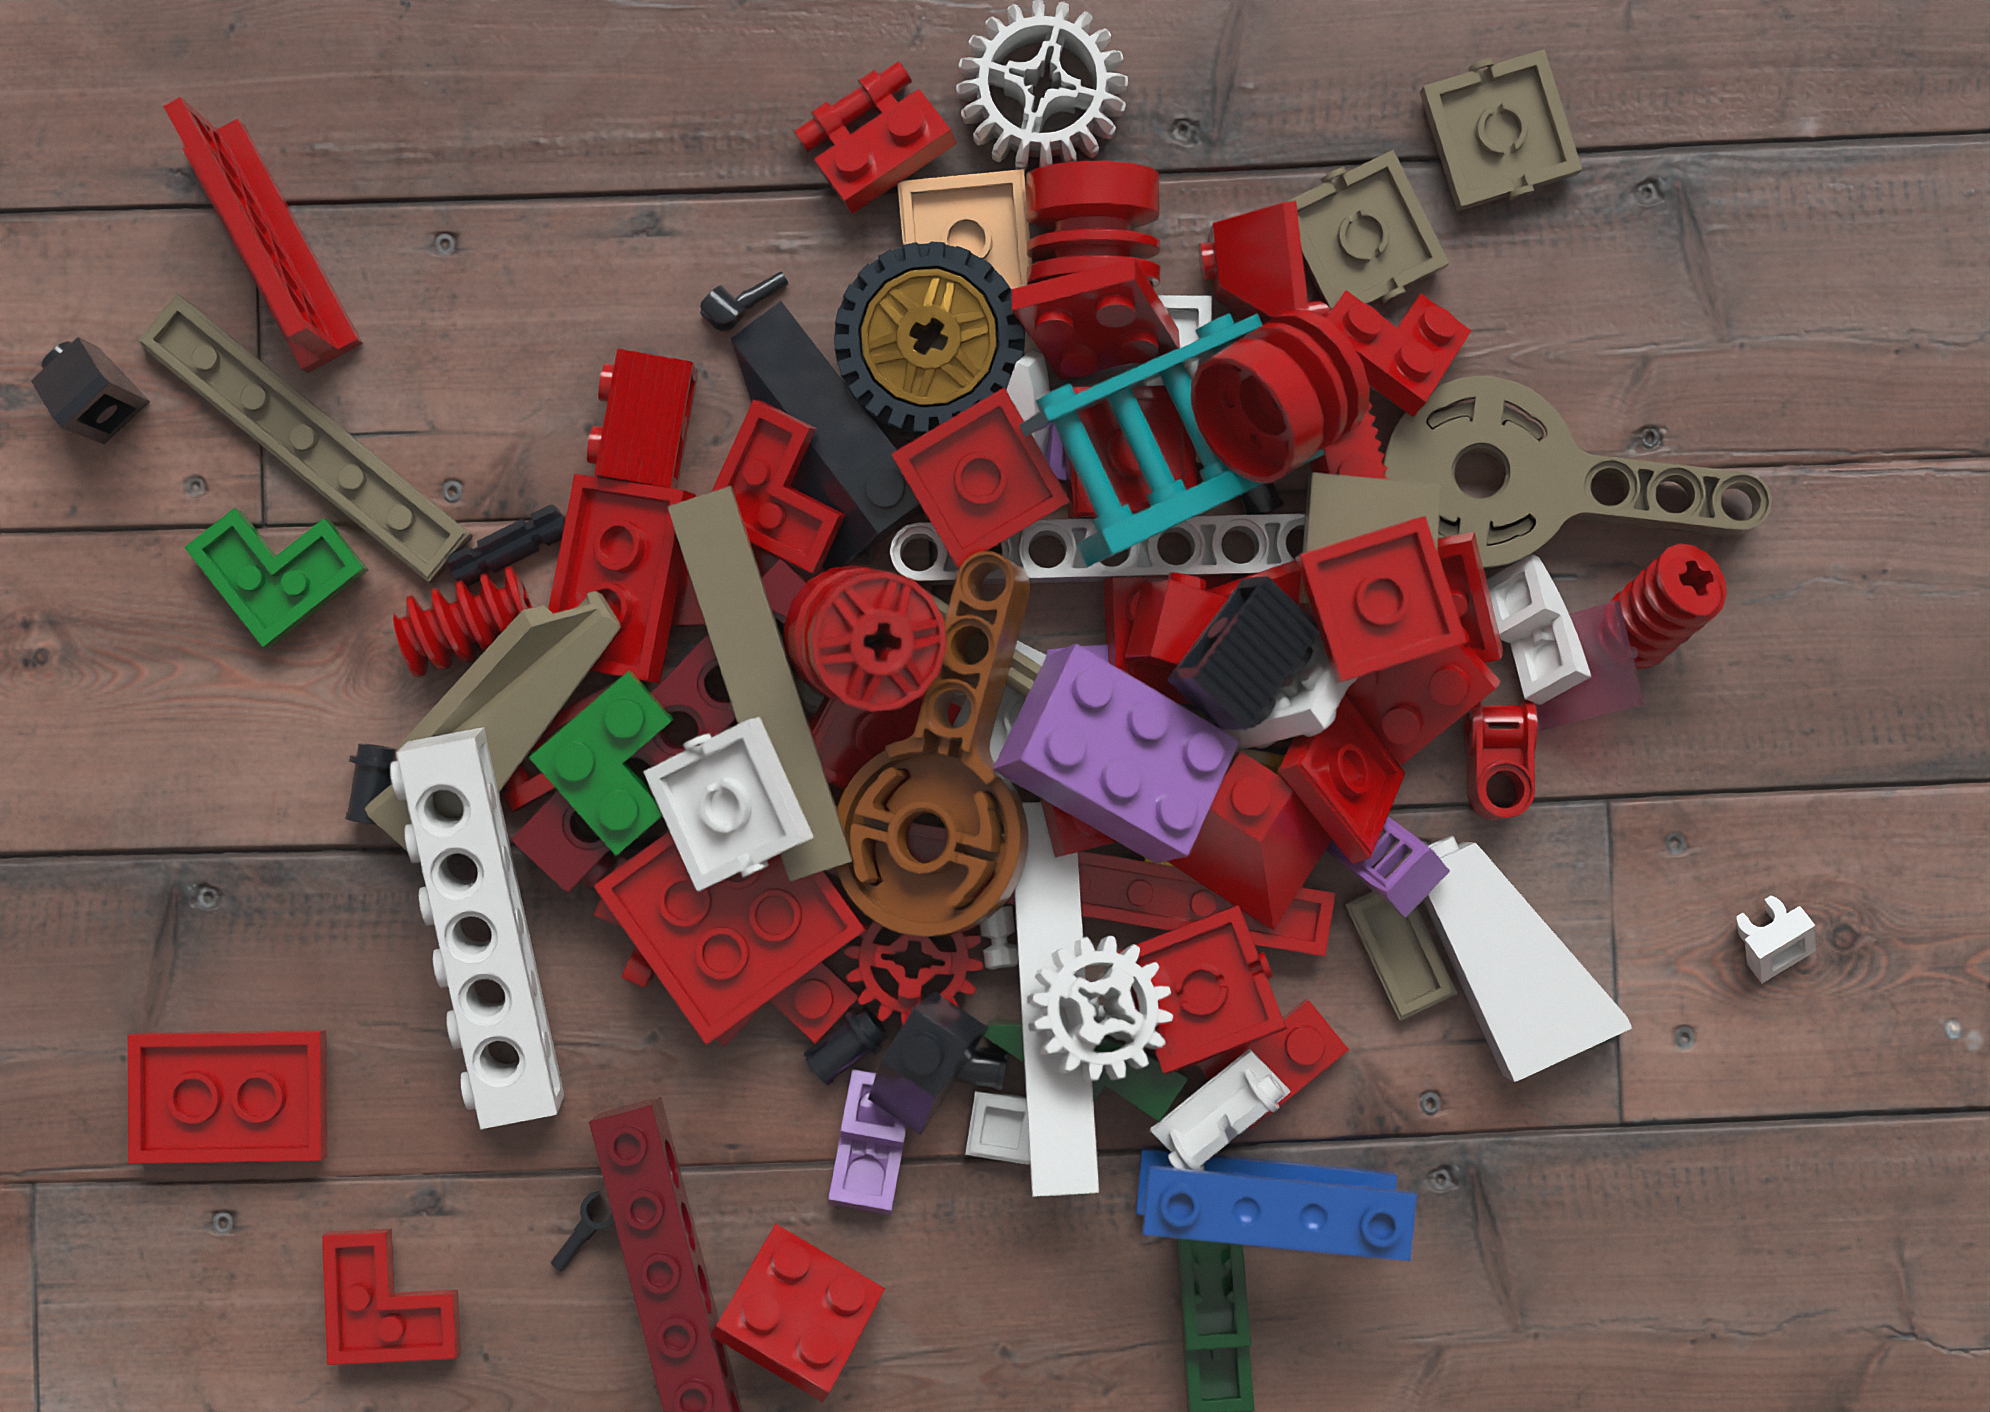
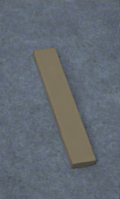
[136,293,473,584]
[668,486,853,881]

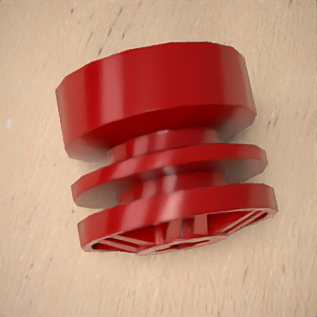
[1026,161,1160,289]
[1191,309,1369,483]
[784,566,947,712]

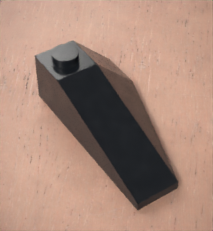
[731,301,924,571]

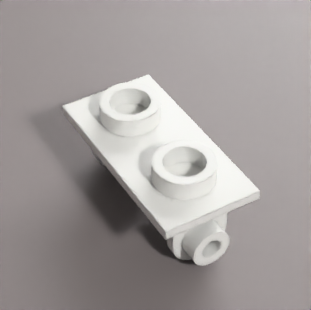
[1151,1048,1290,1171]

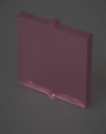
[1535,601,1644,731]

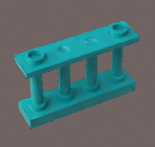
[1020,314,1324,567]

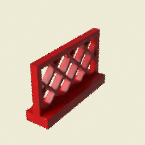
[163,97,363,373]

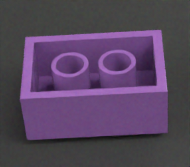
[992,644,1239,863]

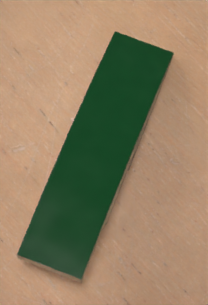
[1176,1238,1255,1412]

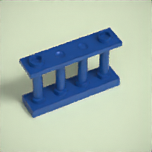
[1135,1147,1417,1261]

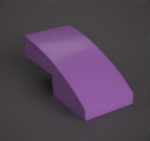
[828,1069,907,1215]

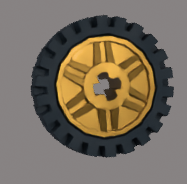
[834,241,1025,435]

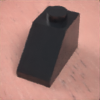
[31,337,150,445]
[868,992,988,1135]

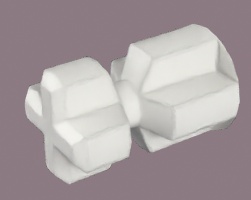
[980,904,1018,969]

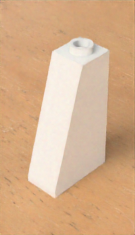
[1422,836,1632,1082]

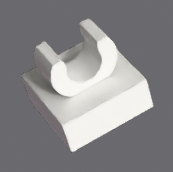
[1737,896,1816,983]

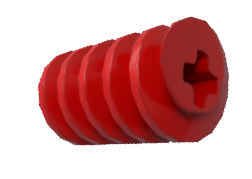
[1599,544,1727,669]
[393,566,532,677]

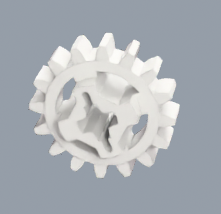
[1027,936,1173,1081]

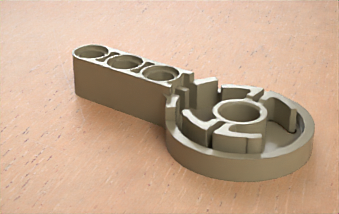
[1384,376,1772,570]

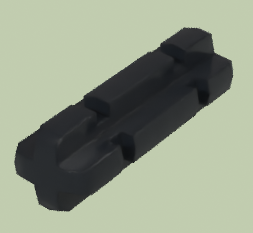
[447,505,565,587]

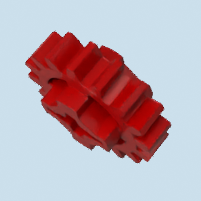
[844,921,983,1026]

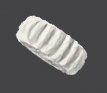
[956,0,1128,171]

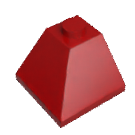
[1199,201,1308,324]
[1167,751,1332,930]

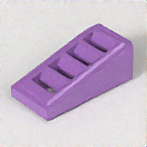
[1326,817,1450,918]

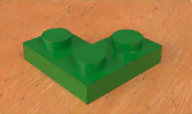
[184,508,369,648]
[529,670,673,856]

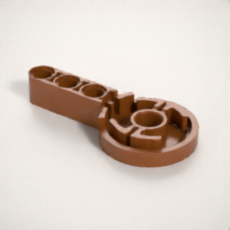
[836,551,1030,937]

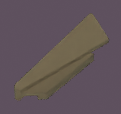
[365,591,620,863]

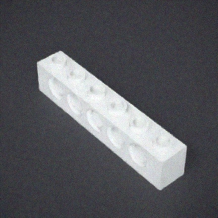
[391,727,565,1129]

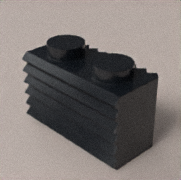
[1167,576,1320,730]

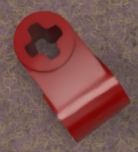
[1463,699,1538,821]

